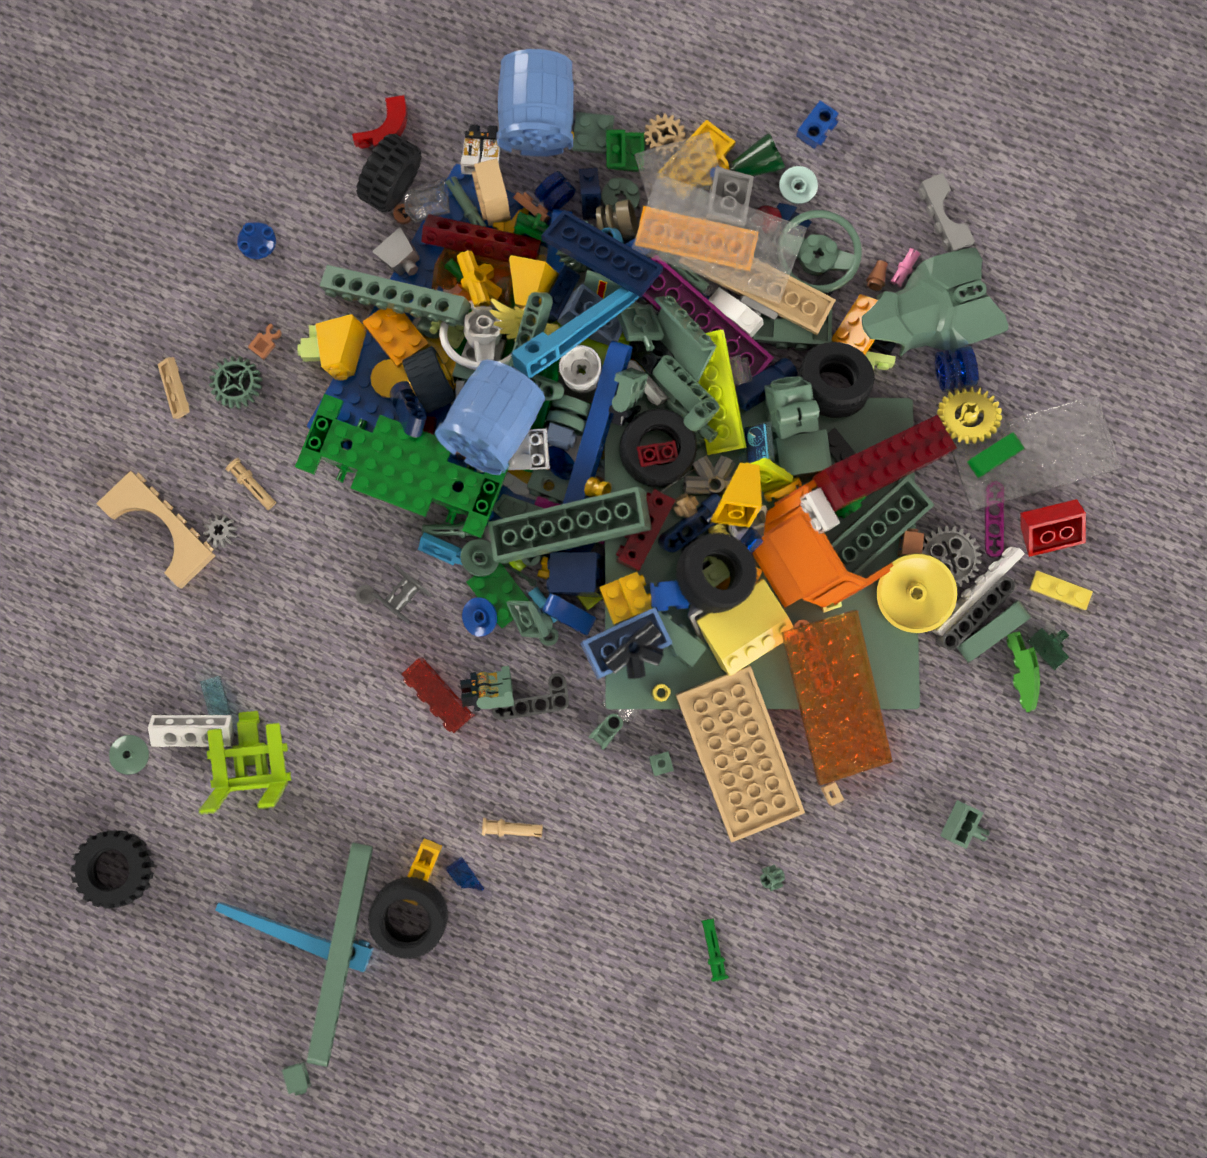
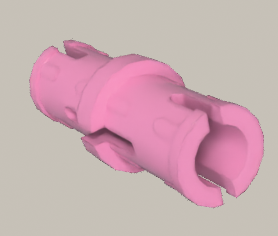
[890,248,921,288]

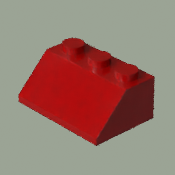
[1020,499,1086,557]

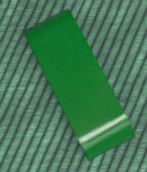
[967,432,1025,478]

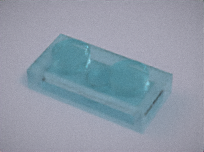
[200,676,231,715]

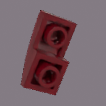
[637,441,678,467]

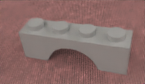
[918,173,975,252]

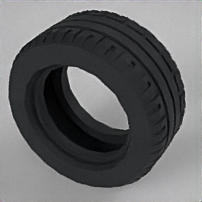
[368,877,448,959]

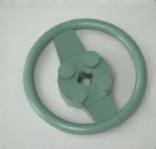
[777,210,862,293]

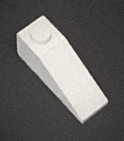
[709,287,764,338]

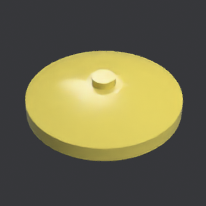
[877,553,957,633]

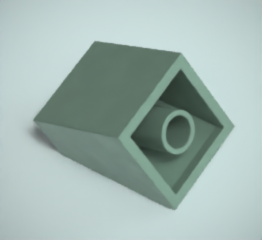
[770,430,832,478]

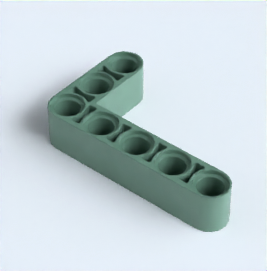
[508,292,564,400]

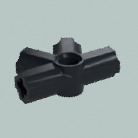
[603,621,664,679]

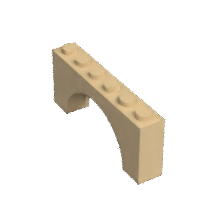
[96,471,216,589]

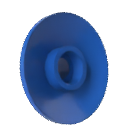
[462,597,497,637]

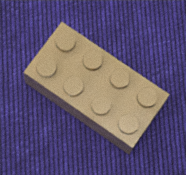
[472,158,511,226]

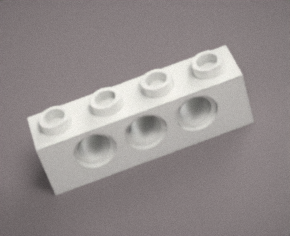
[148,715,234,747]

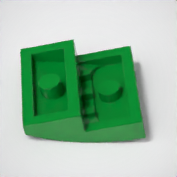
[606,130,644,172]

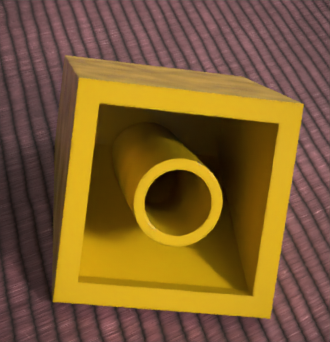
[509,255,558,310]
[316,314,367,381]
[711,463,762,527]

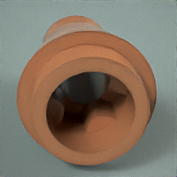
[866,260,888,291]

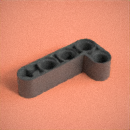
[492,673,569,720]

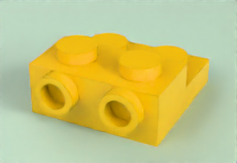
[599,572,652,625]

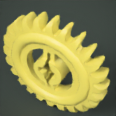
[937,386,1002,444]

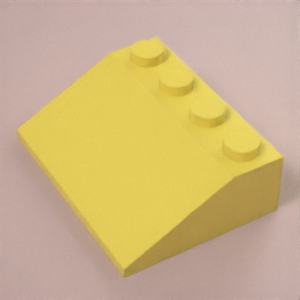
[696,578,797,676]

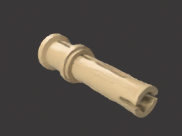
[225,458,277,510]
[482,818,543,838]

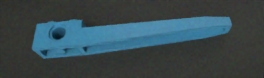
[511,287,639,379]
[215,902,374,972]

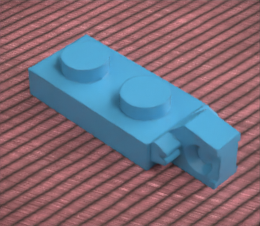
[418,532,462,565]

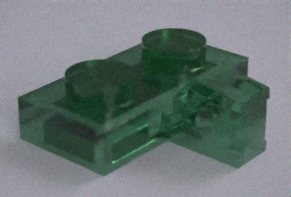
[1026,628,1069,670]

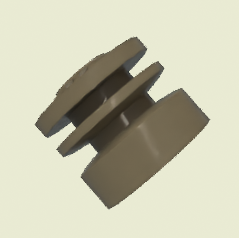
[596,199,639,242]

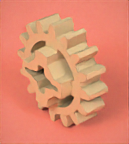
[644,114,686,157]

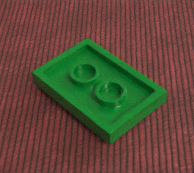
[466,563,529,629]

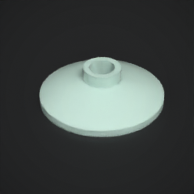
[779,166,818,204]

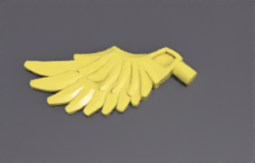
[489,298,559,341]

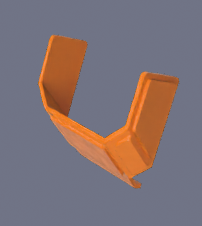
[747,480,894,608]

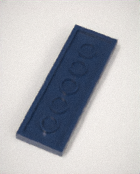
[542,210,663,297]

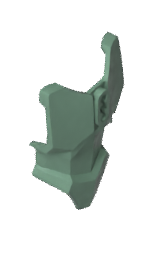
[862,248,1009,357]

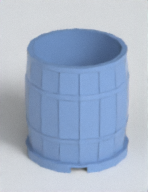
[496,49,574,156]
[435,359,545,475]

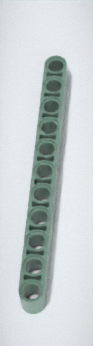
[307,842,373,1067]

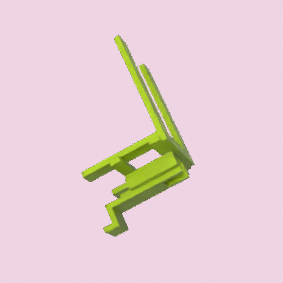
[199,711,292,814]

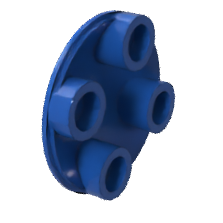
[237,222,276,259]

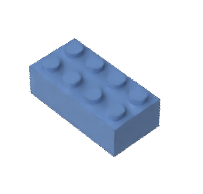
[580,608,673,680]

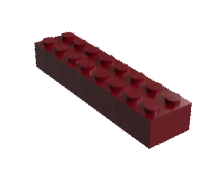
[813,414,957,512]

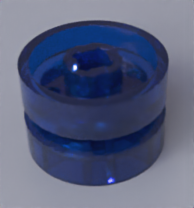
[534,171,576,214]

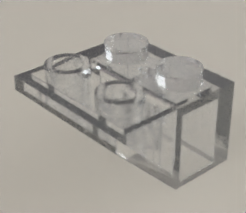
[404,177,450,223]

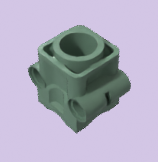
[763,377,819,439]

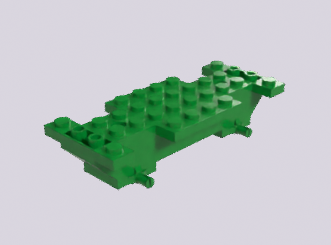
[295,394,510,538]

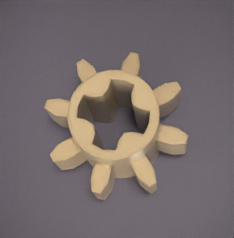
[673,493,699,518]

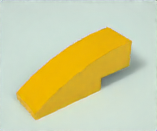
[403,838,443,906]

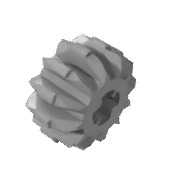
[203,515,238,548]

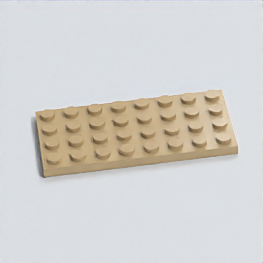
[675,665,805,843]

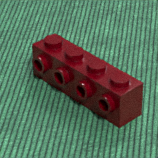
[615,489,675,572]

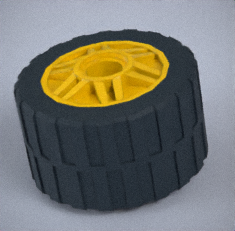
[402,346,456,413]

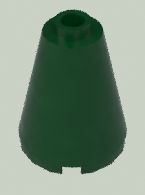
[730,133,786,176]

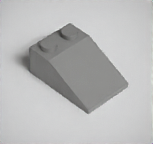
[704,167,754,228]

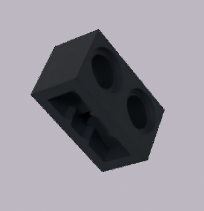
[629,340,674,374]

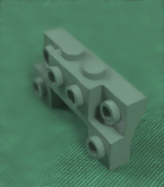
[753,309,833,351]

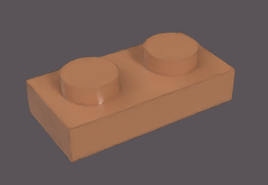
[513,192,551,224]

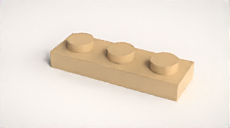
[158,357,190,419]

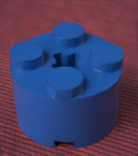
[650,581,691,611]

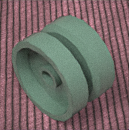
[545,395,591,436]

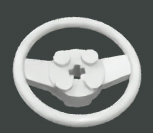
[439,300,512,370]

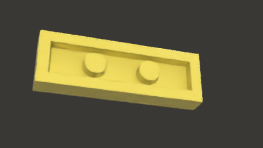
[1029,571,1093,610]

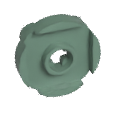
[602,178,640,212]

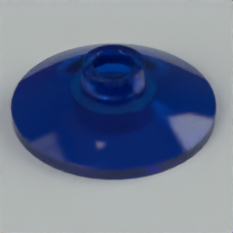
[548,446,575,480]

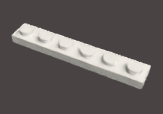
[932,547,1025,636]

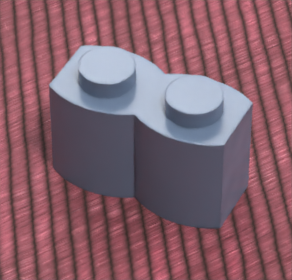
[547,422,577,451]

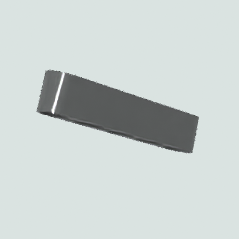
[936,576,1015,650]

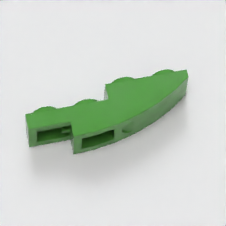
[1007,631,1040,713]

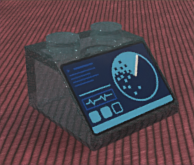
[739,422,774,463]

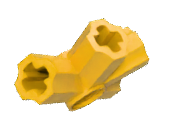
[457,250,502,307]

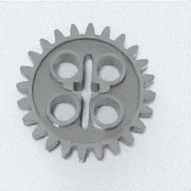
[922,525,982,588]

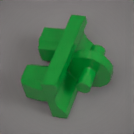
[514,212,549,243]

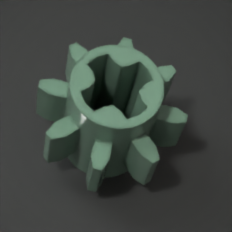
[760,865,785,891]

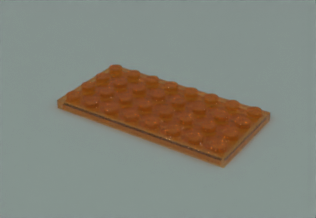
[781,610,893,786]

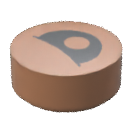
[393,204,413,224]

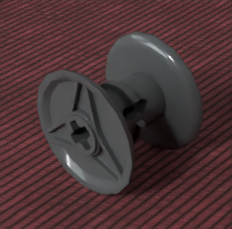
[371,565,433,625]

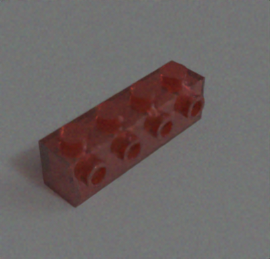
[401,657,475,733]

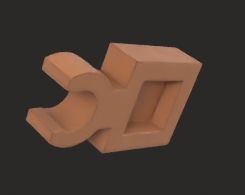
[248,324,282,360]

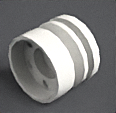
[559,345,602,393]

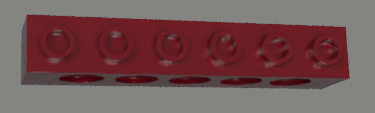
[421,214,541,262]

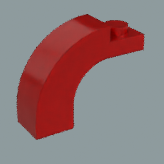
[352,95,408,149]

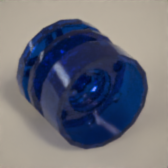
[935,346,979,392]

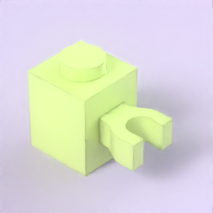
[298,325,320,362]

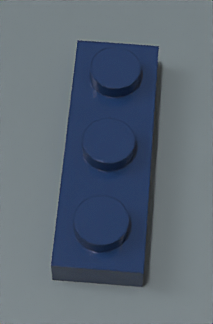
[548,265,580,322]

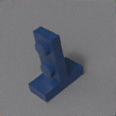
[579,167,601,220]

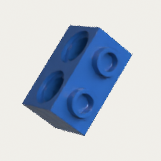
[796,100,839,149]

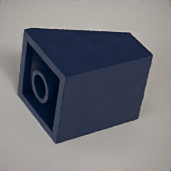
[546,552,605,598]

